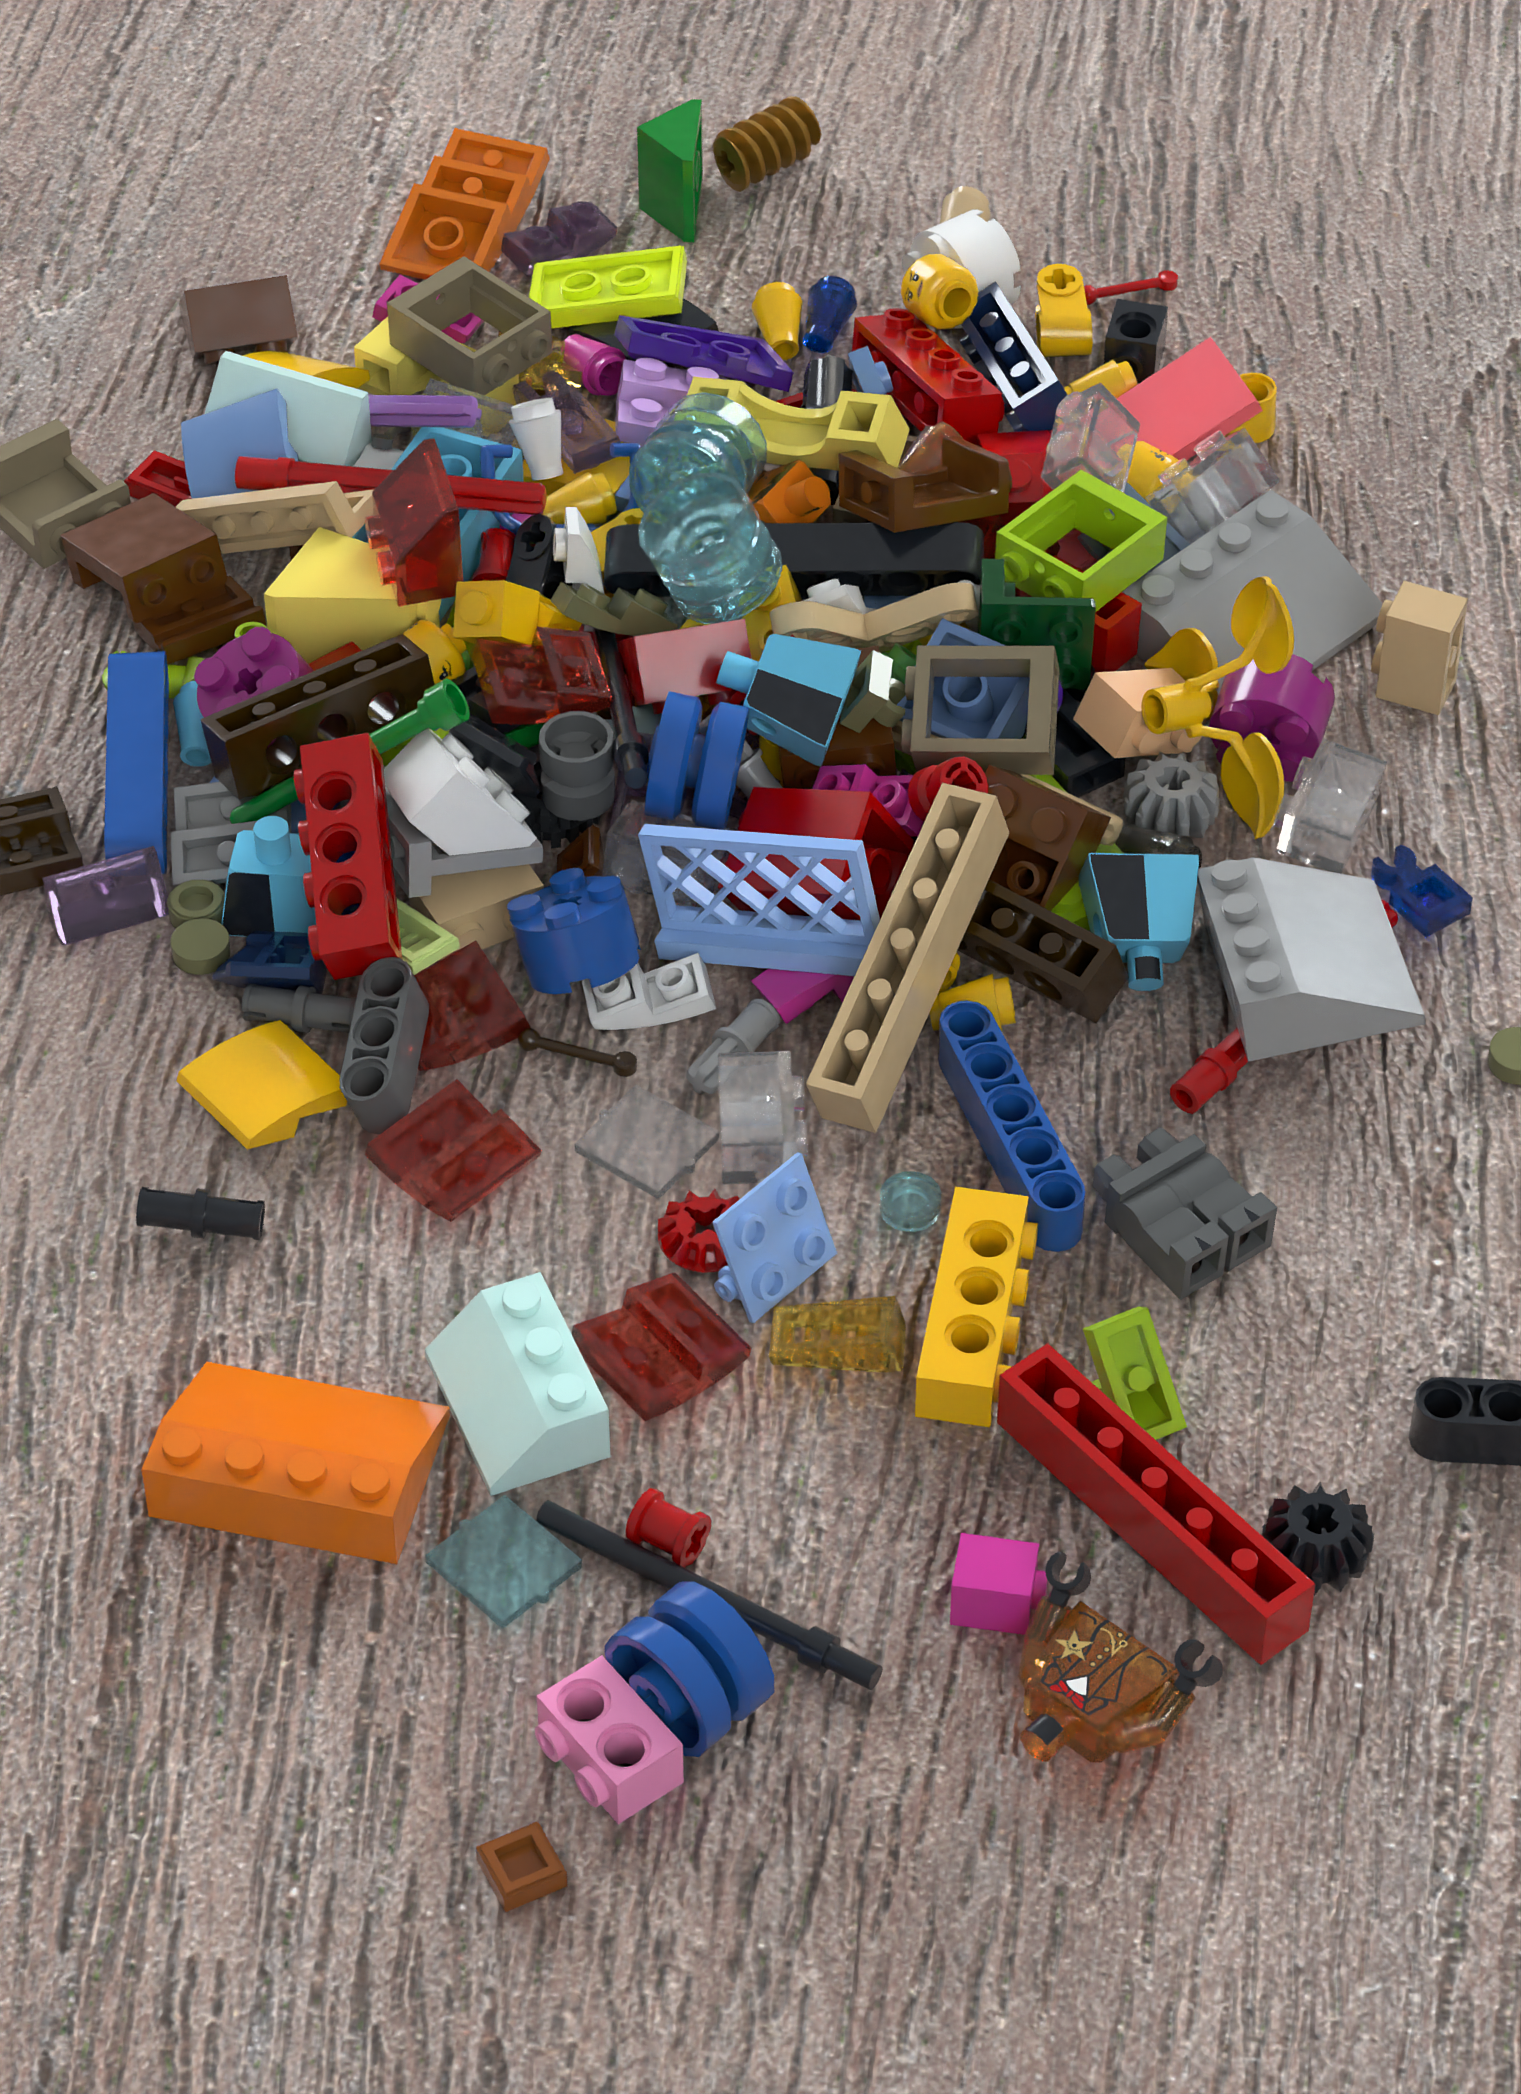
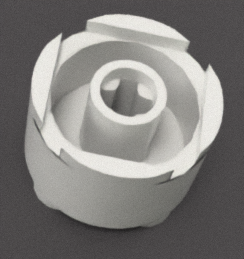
[902,209,1021,329]

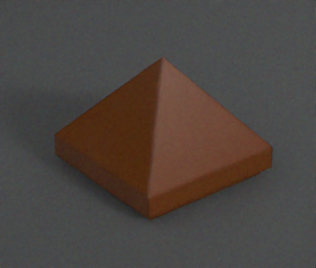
[557,825,608,877]

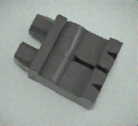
[1093,1127,1277,1300]

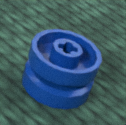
[644,691,750,830]
[605,1581,774,1757]

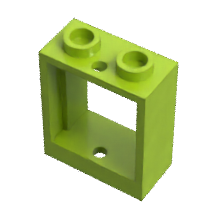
[995,470,1167,611]

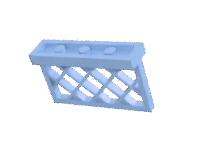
[638,824,880,976]

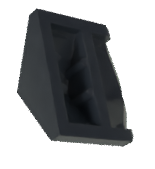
[449,713,541,798]

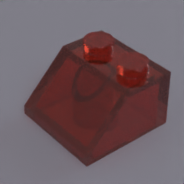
[365,438,463,607]

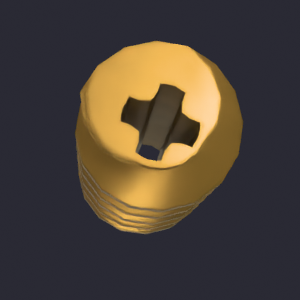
[713,96,822,192]

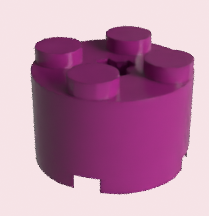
[194,627,314,747]
[1209,654,1335,782]

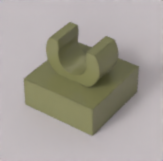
[840,650,906,733]

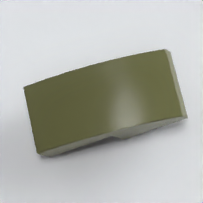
[550,582,678,636]

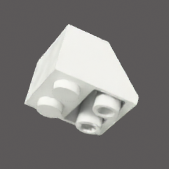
[384,728,537,856]

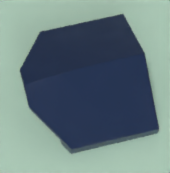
[212,931,328,994]

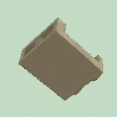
[0,419,131,569]

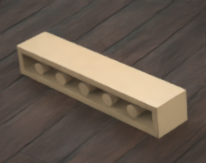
[806,783,1009,1133]

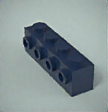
[959,281,1086,432]

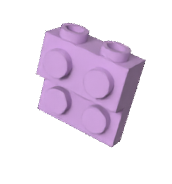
[615,358,727,454]

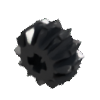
[1261,1481,1374,1596]

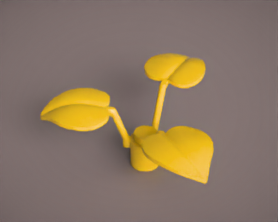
[1141,576,1294,839]

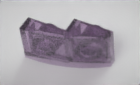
[501,201,618,277]

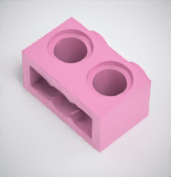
[535,1655,684,1824]

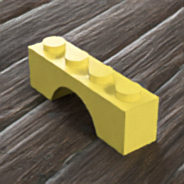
[678,377,910,470]

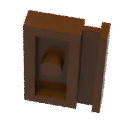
[133,575,267,665]

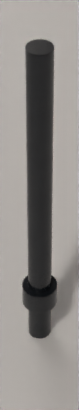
[592,627,649,789]
[536,1500,883,1690]

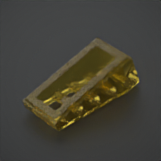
[769,1295,906,1372]

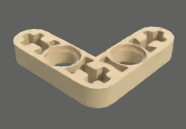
[770,582,978,653]

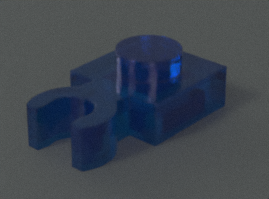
[1371,845,1473,937]

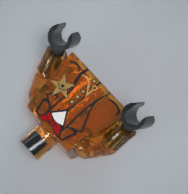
[1018,1552,1223,1763]

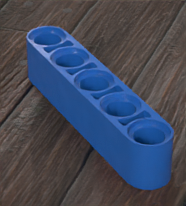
[104,651,169,877]
[938,1000,1086,1252]

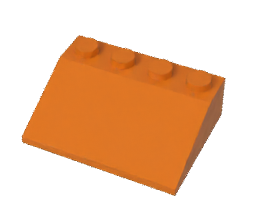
[141,1362,450,1564]

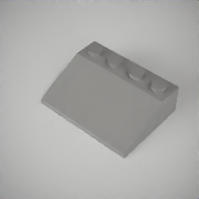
[1122,489,1383,695]
[1197,857,1426,1062]

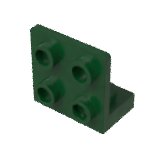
[977,559,1096,690]

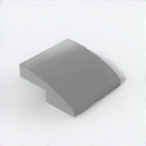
[170,781,291,888]

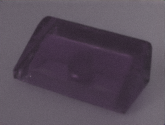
[43,846,169,945]

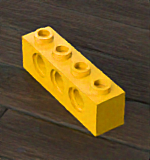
[915,1187,1038,1427]

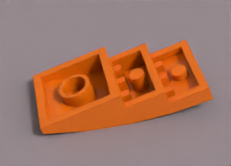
[379,128,550,280]

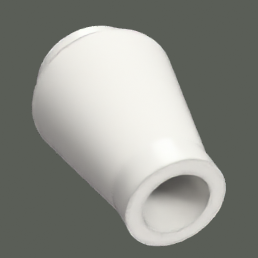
[509,398,563,481]

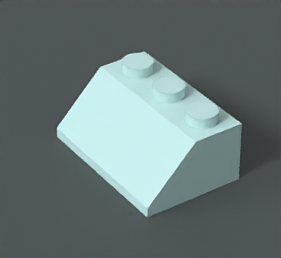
[205,351,372,466]
[425,1272,611,1496]

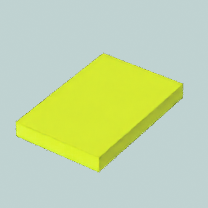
[529,245,687,329]

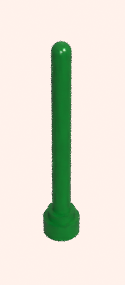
[230,679,470,824]

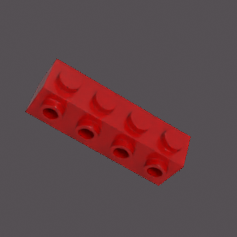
[852,308,1004,449]

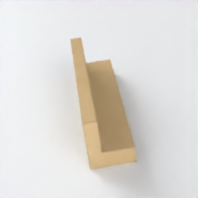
[176,481,385,554]

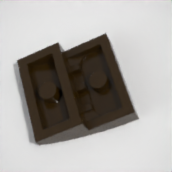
[0,787,86,896]

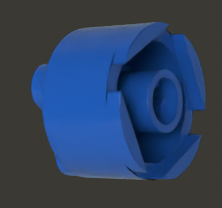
[507,868,641,994]

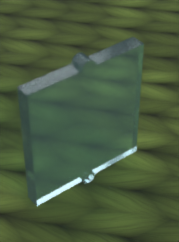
[425,1495,582,1629]

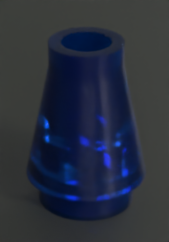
[803,276,857,353]

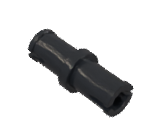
[136,1186,265,1240]

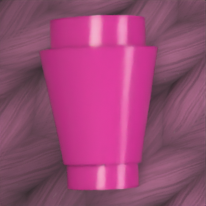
[560,334,626,396]

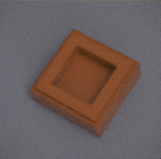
[476,1821,568,1913]

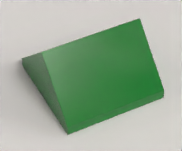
[637,99,703,242]

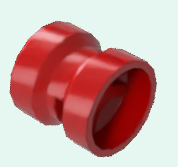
[908,756,988,822]

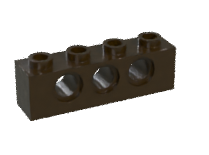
[200,634,435,800]
[892,880,1129,1024]

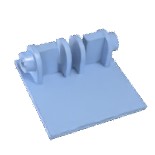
[712,1152,837,1324]

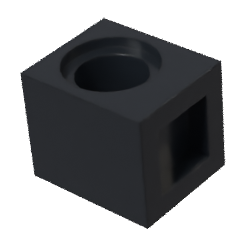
[1103,299,1168,383]

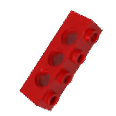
[294,733,403,980]

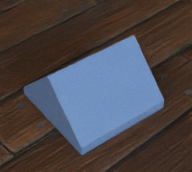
[897,618,1030,739]

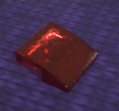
[472,626,612,724]
[414,940,531,1071]
[365,1079,542,1222]
[571,1272,752,1421]

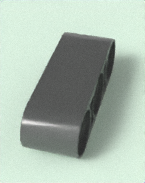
[340,957,429,1134]

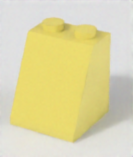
[264,527,442,664]

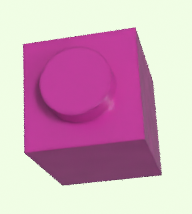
[950,1533,1049,1635]

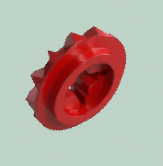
[658,1188,739,1273]

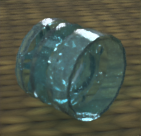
[629,392,767,524]
[638,473,783,624]

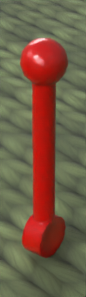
[1084,270,1178,305]

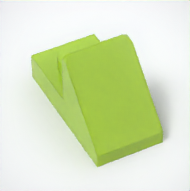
[1083,1307,1187,1440]

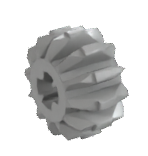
[1123,752,1220,846]

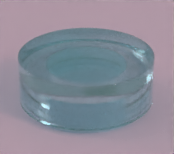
[880,1171,941,1232]

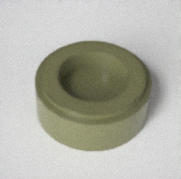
[167,880,225,929]
[170,918,231,975]
[1488,1027,1521,1085]

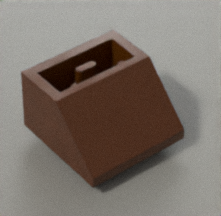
[985,765,1111,911]

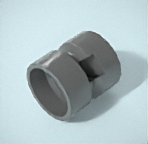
[539,711,615,821]

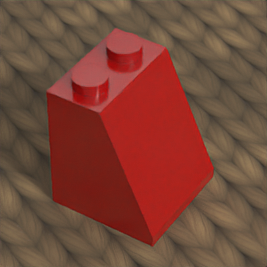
[718,787,915,921]

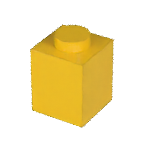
[453,580,540,648]

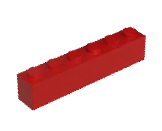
[997,1343,1315,1665]

